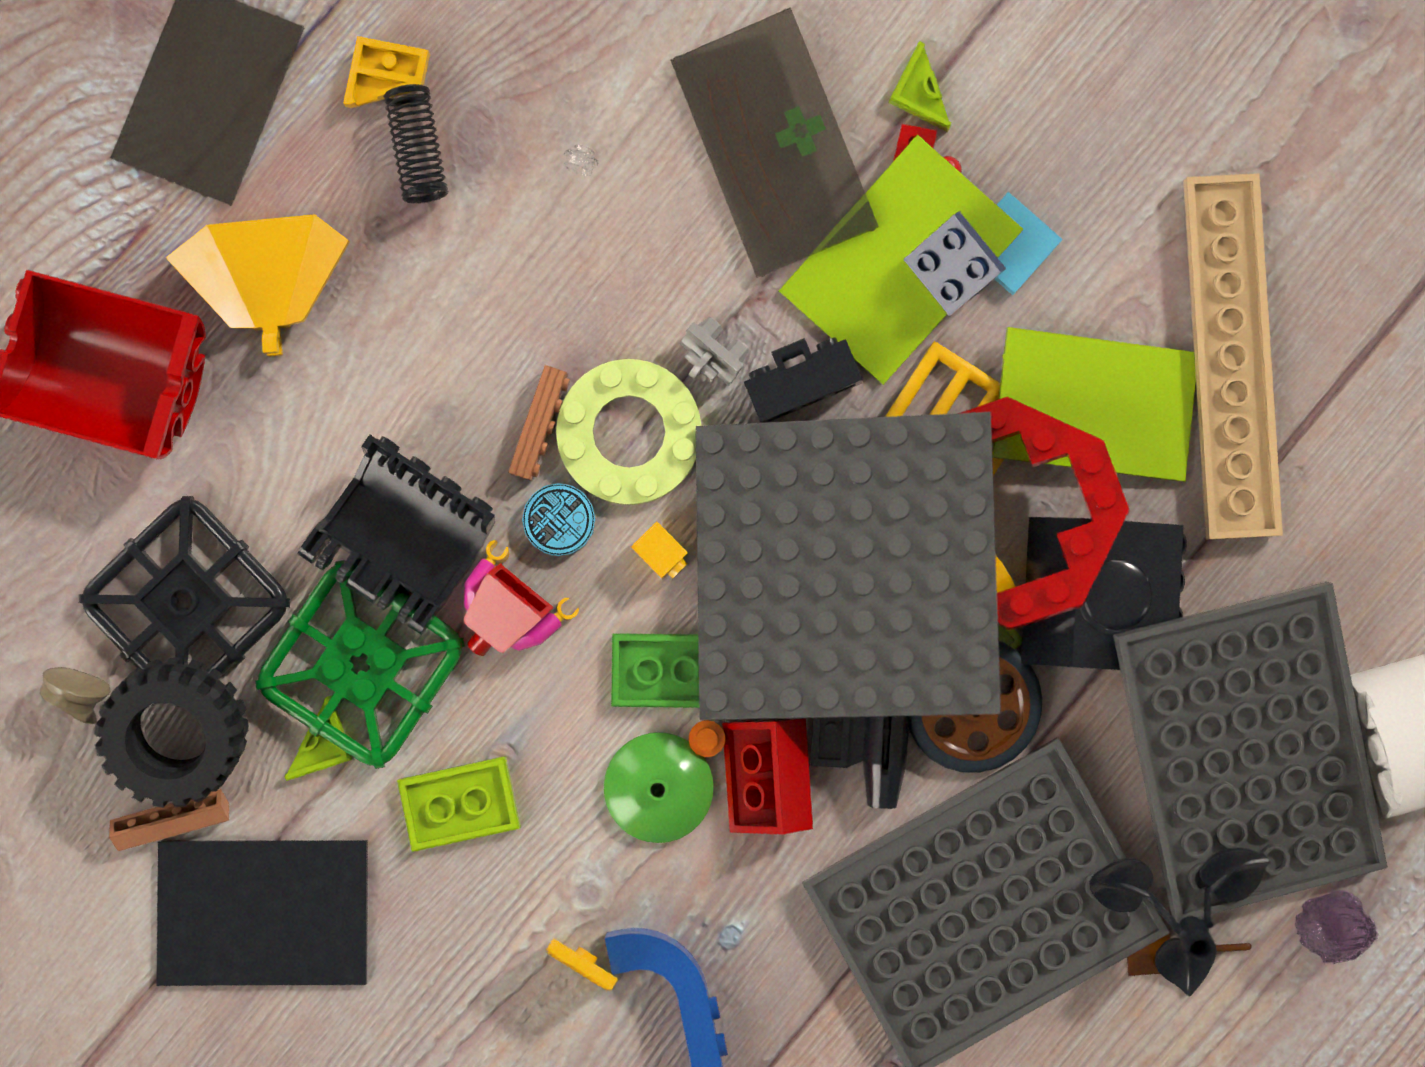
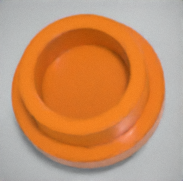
[689,720,725,757]

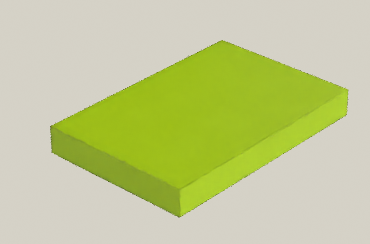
[397,756,521,852]

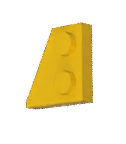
[343,36,430,108]

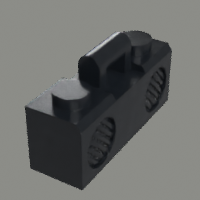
[744,337,863,423]

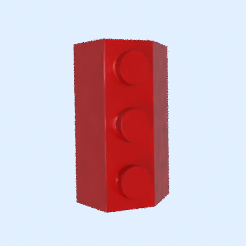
[722,718,813,835]

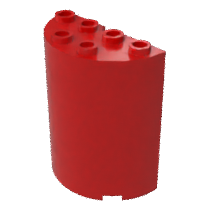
[0,270,206,460]

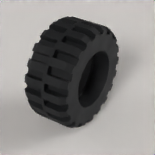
[94,658,249,808]

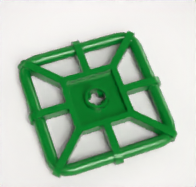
[255,560,465,769]

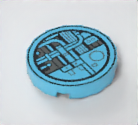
[522,483,596,556]

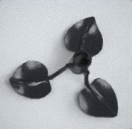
[1089,848,1270,996]

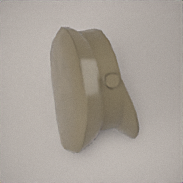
[40,667,111,724]

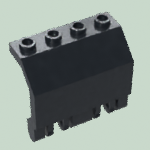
[298,434,495,635]

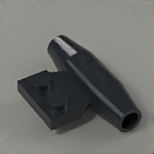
[811,716,909,809]

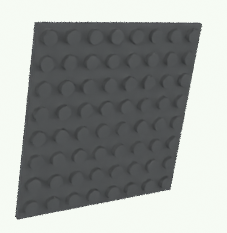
[696,412,1001,720]

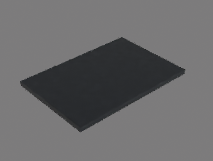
[156,840,368,986]

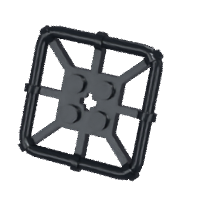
[79,496,290,707]

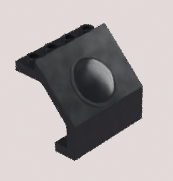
[1021,517,1187,670]

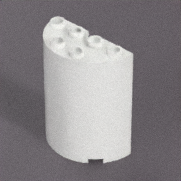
[1351,654,1425,819]

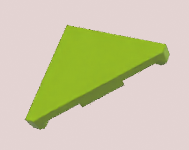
[888,41,951,132]
[285,695,353,781]

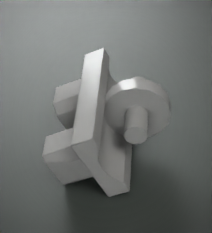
[680,317,749,385]

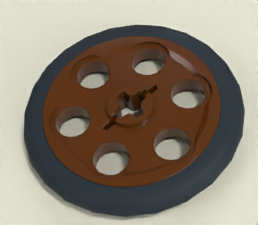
[909,641,1043,773]

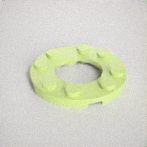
[556,359,701,505]

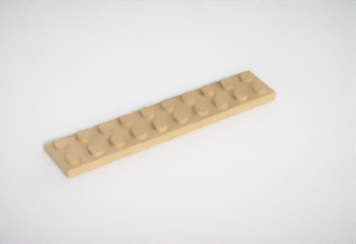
[1183,173,1283,540]

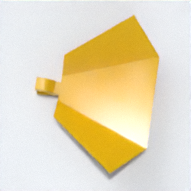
[166,214,350,357]

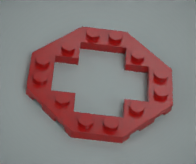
[961,397,1130,630]

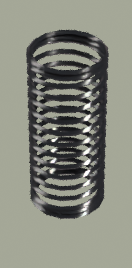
[383,84,449,203]

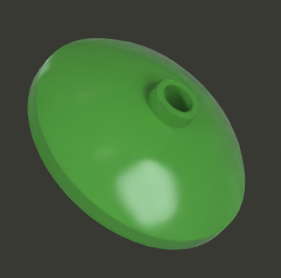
[604,732,713,843]

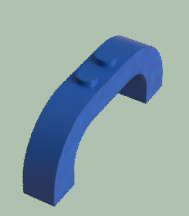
[605,928,728,1067]

